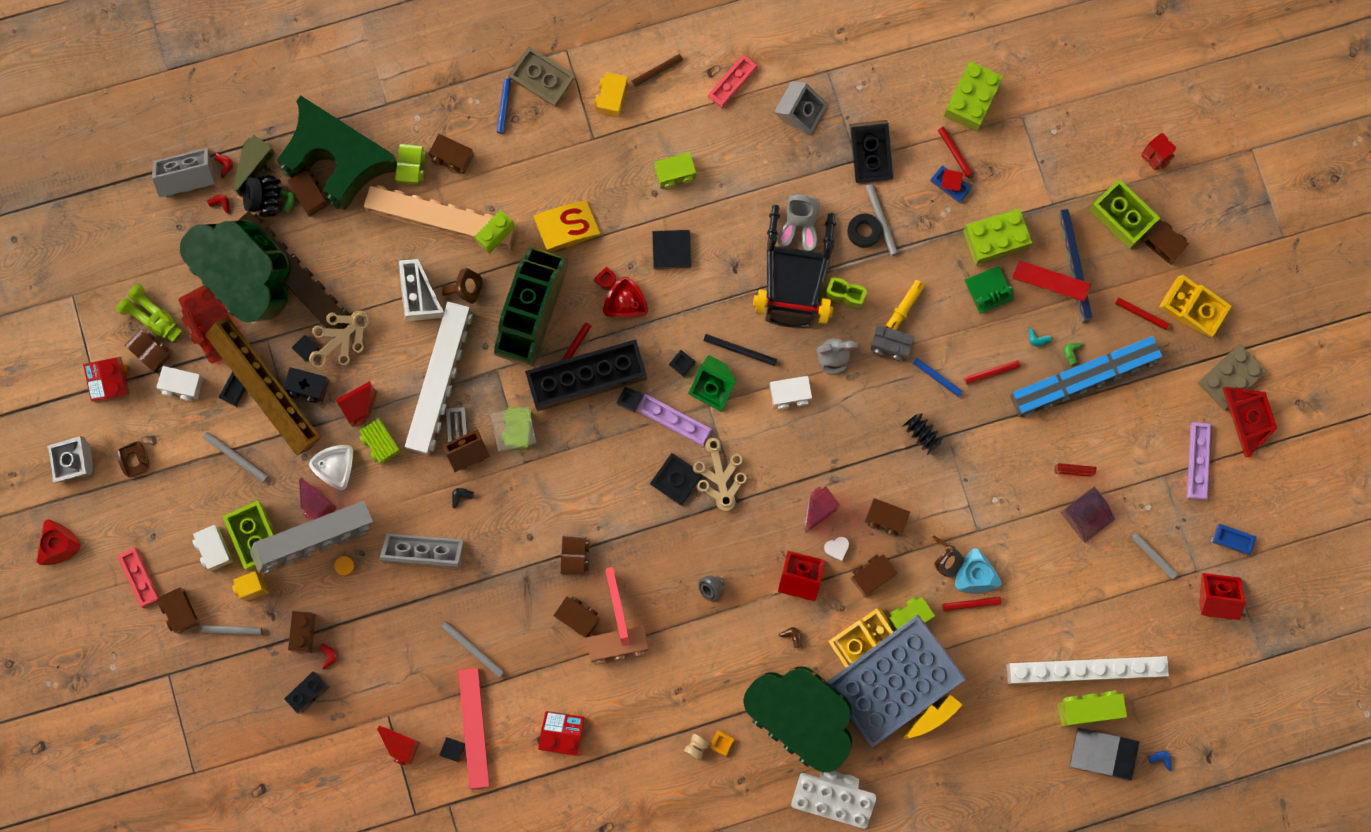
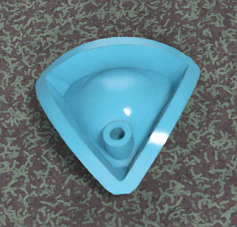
[955,548,1002,593]

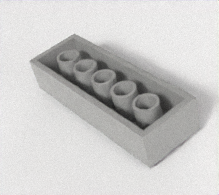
[250,501,373,574]

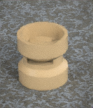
[684,734,710,760]

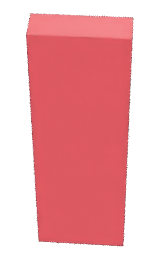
[708,54,758,108]
[117,547,159,608]

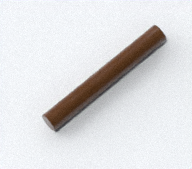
[631,54,683,87]

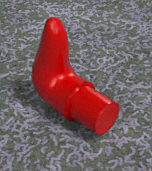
[214,153,233,178]
[207,194,230,214]
[319,643,337,670]

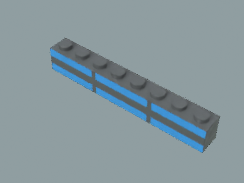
[1010,336,1162,417]

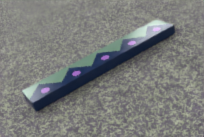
[1058,209,1093,323]

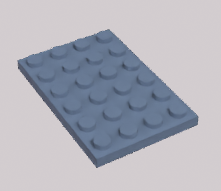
[828,614,966,748]

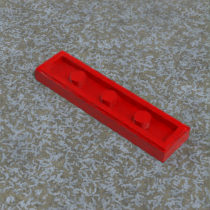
[1012,260,1091,302]

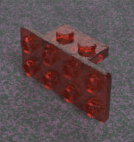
[178,285,232,364]

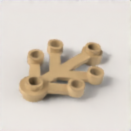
[309,310,370,367]
[693,438,747,511]

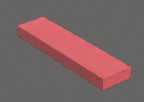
[606,567,630,646]

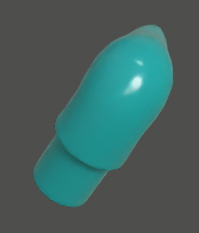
[1028,328,1051,347]

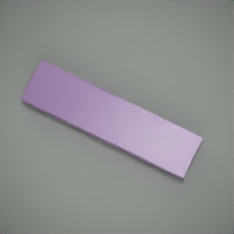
[636,394,712,447]
[1187,422,1211,500]

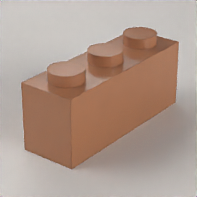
[586,626,648,665]

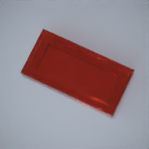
[1054,463,1097,477]

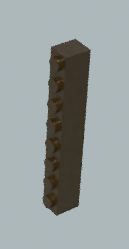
[238,211,351,329]

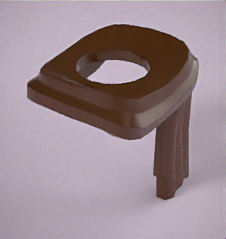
[442,268,482,304]
[117,441,150,478]
[932,535,964,577]

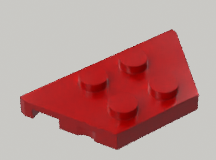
[1222,387,1277,458]

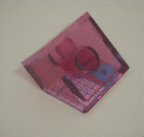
[299,477,337,521]
[804,486,840,532]

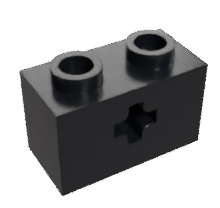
[283,367,329,403]
[284,671,330,714]

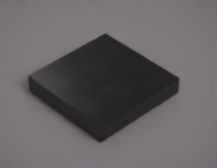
[652,230,691,269]
[650,453,703,506]

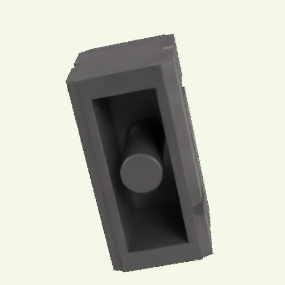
[870,325,914,362]

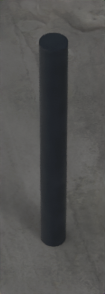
[703,334,777,366]

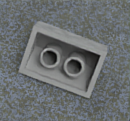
[152,148,215,198]

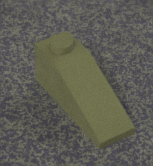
[233,135,275,196]

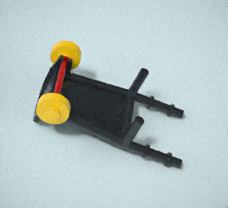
[753,205,836,328]

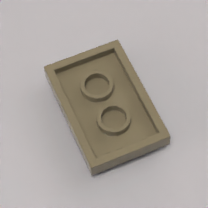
[508,46,576,107]
[1198,344,1266,410]

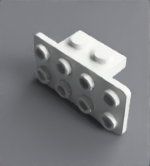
[791,771,876,829]

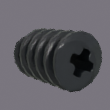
[257,175,283,217]
[902,413,944,455]

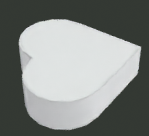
[824,537,849,562]

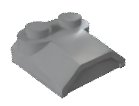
[47,436,93,483]

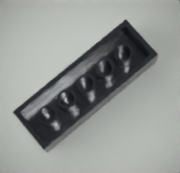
[525,339,647,412]

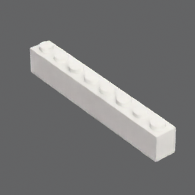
[405,302,473,456]
[1006,656,1169,685]

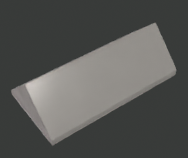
[380,533,464,570]

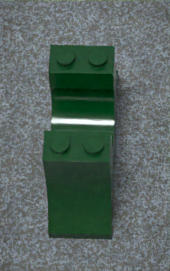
[277,95,397,210]

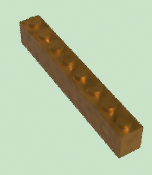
[205,317,321,456]

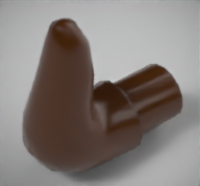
[779,627,802,648]

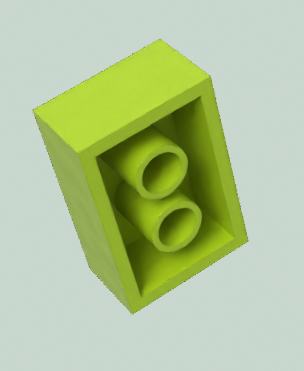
[944,61,1003,132]
[1089,179,1160,249]
[963,208,1032,266]
[222,500,275,572]
[1057,691,1127,727]

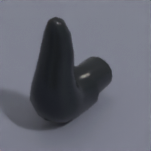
[452,488,474,509]

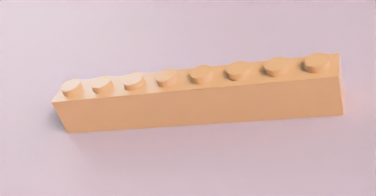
[364,185,517,250]

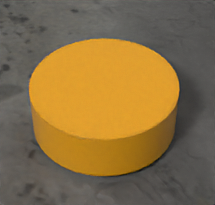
[334,556,355,576]

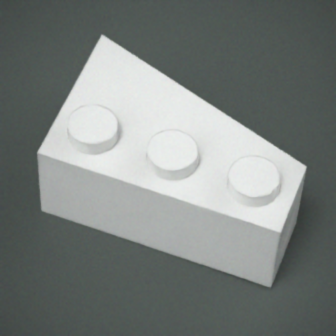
[399,259,444,322]

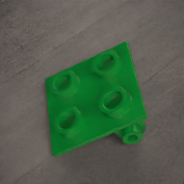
[964,266,1014,314]

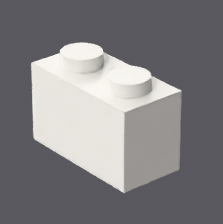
[157,366,204,402]
[770,376,812,410]
[193,525,233,571]

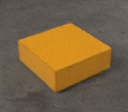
[709,730,735,757]

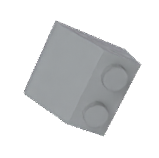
[774,81,828,135]

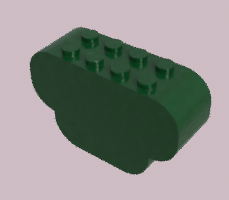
[180,220,289,323]
[494,247,568,368]
[743,666,852,773]

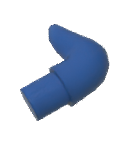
[1148,751,1172,771]

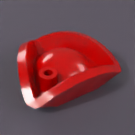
[603,277,648,317]
[36,519,80,565]

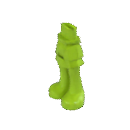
[116,283,183,343]

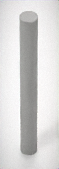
[866,184,898,256]
[203,432,268,482]
[441,622,504,678]

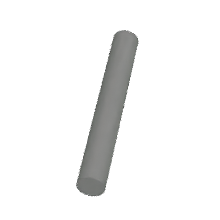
[1131,533,1178,579]
[202,625,262,635]

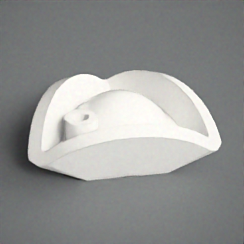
[309,445,353,490]

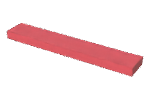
[458,668,490,789]

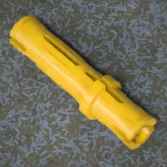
[885,280,926,330]

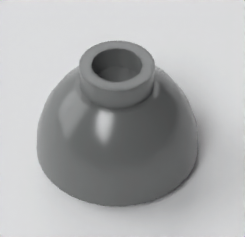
[698,576,724,602]

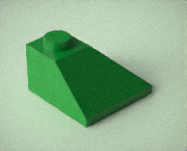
[688,355,736,412]

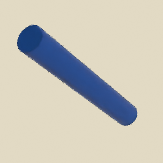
[497,78,511,134]
[913,358,963,397]

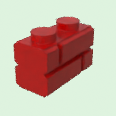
[1141,133,1176,170]

